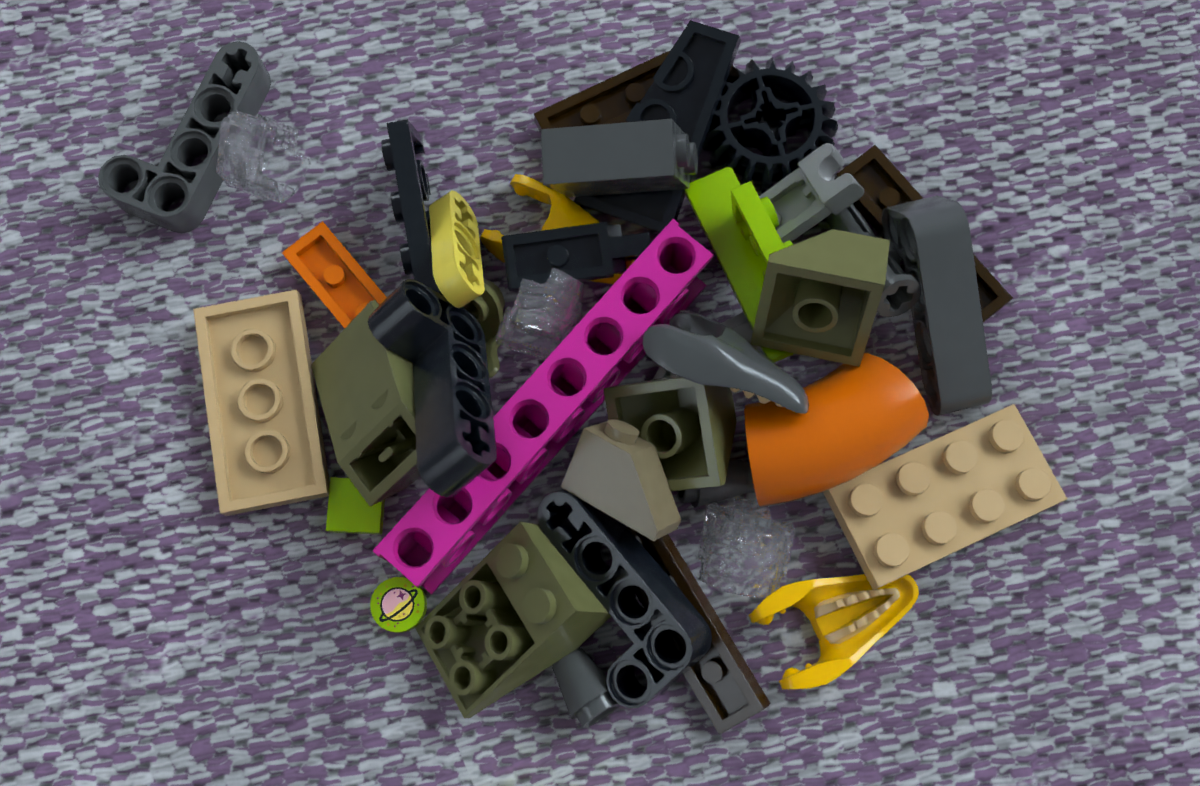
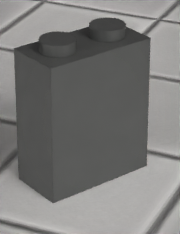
[541,119,698,197]

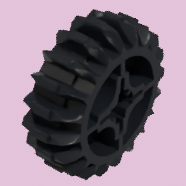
[703,57,838,194]

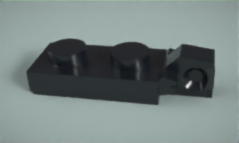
[501,222,651,291]

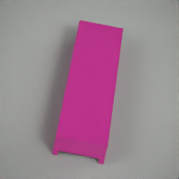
[373,219,714,594]

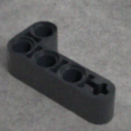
[368,279,497,498]
[537,490,712,709]

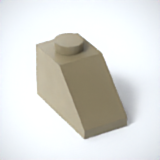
[561,419,681,541]

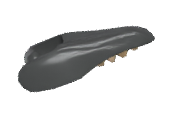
[643,311,809,414]

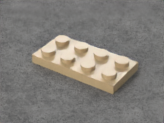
[193,289,330,516]
[823,404,1067,590]

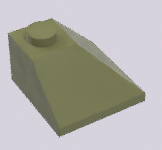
[750,229,890,367]
[603,375,737,491]

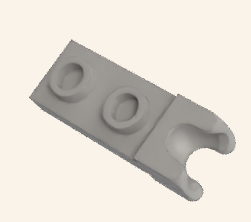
[759,143,864,243]

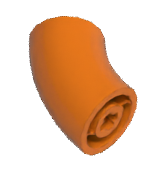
[744,353,929,507]

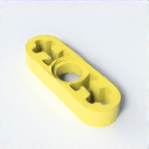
[429,190,485,308]

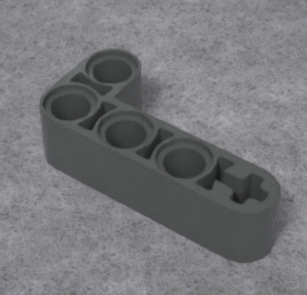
[98,41,271,233]
[881,195,992,416]

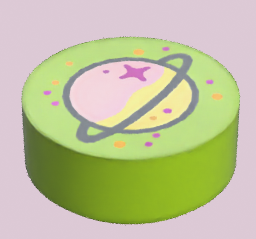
[370,577,427,633]

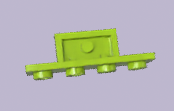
[685,167,795,363]

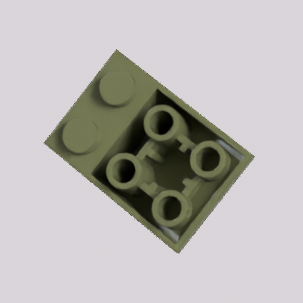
[311,300,420,507]
[415,522,611,718]

